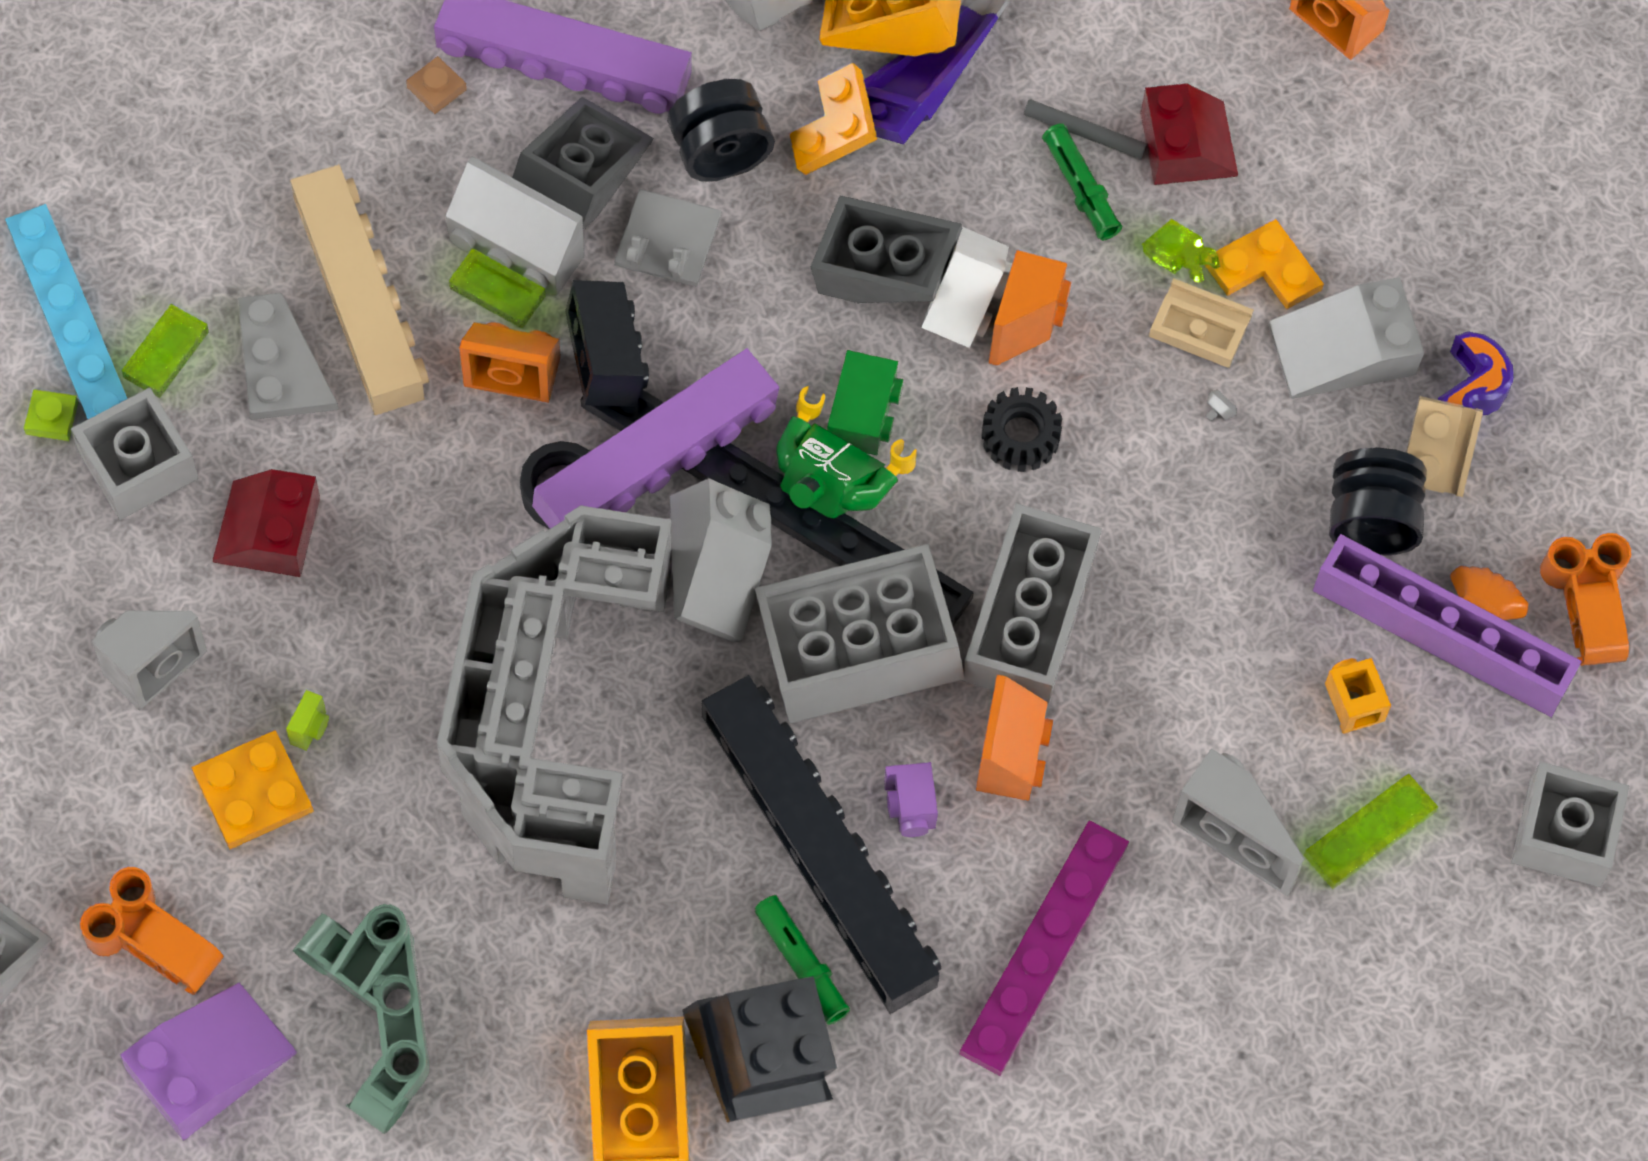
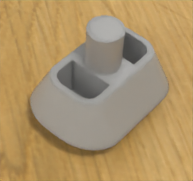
[1205,390,1237,422]

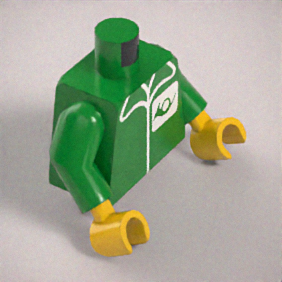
[776,386,917,518]

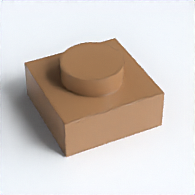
[406,56,467,114]

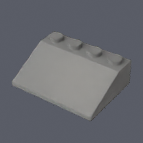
[755,544,965,724]

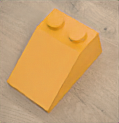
[819,0,961,56]
[587,1017,689,1161]

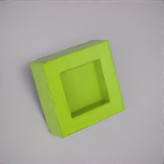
[24,389,79,441]
[286,690,329,751]

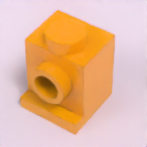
[1325,658,1391,734]

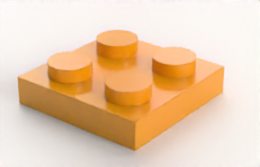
[191,730,314,850]

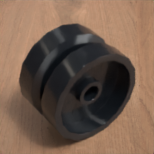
[667,79,775,182]

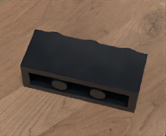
[565,280,649,407]

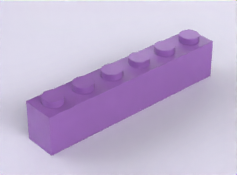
[434,0,692,114]
[532,348,779,529]
[1313,534,1582,718]

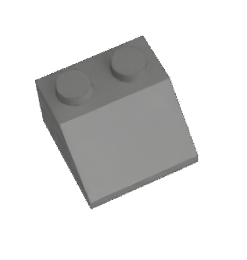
[91,611,207,711]

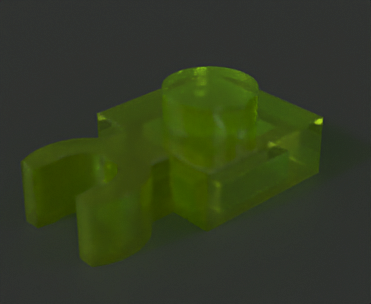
[1142,218,1220,283]

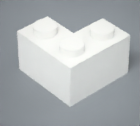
[921,227,1012,348]

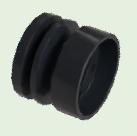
[1329,447,1427,556]

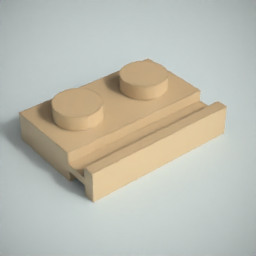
[1149,278,1254,368]
[1406,396,1483,497]

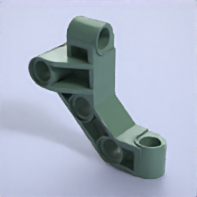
[292,904,430,1134]

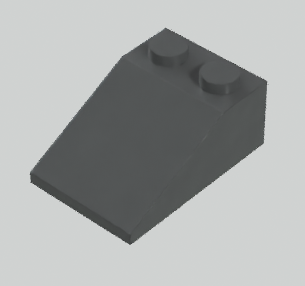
[512,97,654,230]
[810,195,962,303]

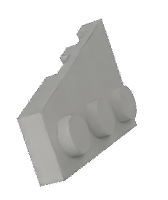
[238,293,339,420]

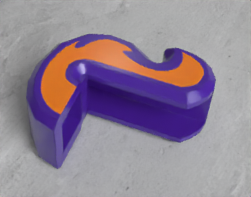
[1438,331,1513,416]

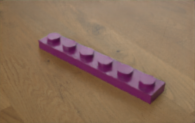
[959,820,1129,1076]

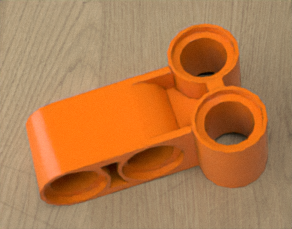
[1540,533,1631,666]
[80,867,224,995]

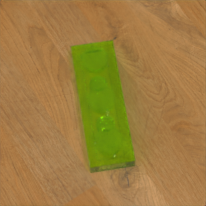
[1304,773,1438,889]

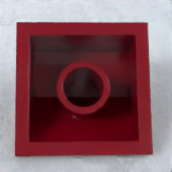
[1140,83,1238,185]
[213,469,320,577]

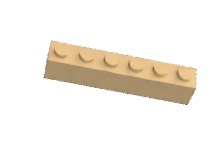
[290,164,429,416]

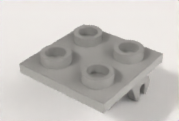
[614,189,722,287]

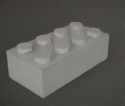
[962,503,1102,707]

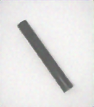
[1024,99,1148,160]

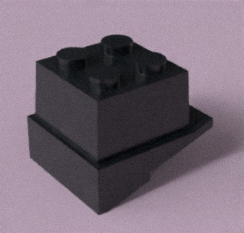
[682,976,837,1123]

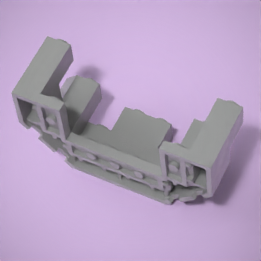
[437,506,672,905]

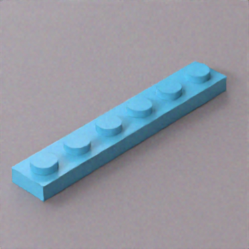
[5,204,128,420]

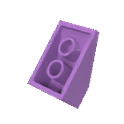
[120,983,297,1141]

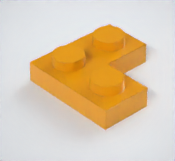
[789,63,877,175]
[1203,219,1324,310]

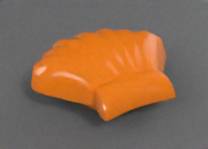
[1450,566,1528,620]

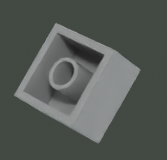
[71,387,198,520]
[1511,762,1629,887]

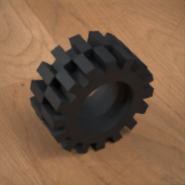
[981,387,1062,472]

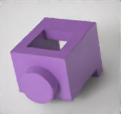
[884,762,938,837]

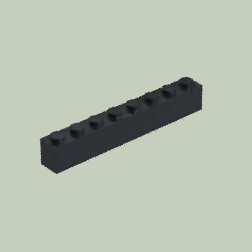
[702,675,942,1014]

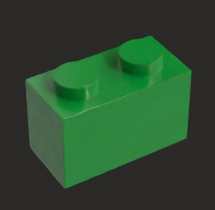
[827,350,904,456]

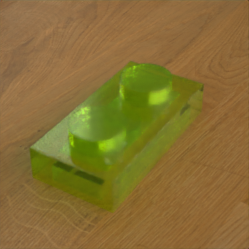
[449,248,546,329]
[121,304,209,398]

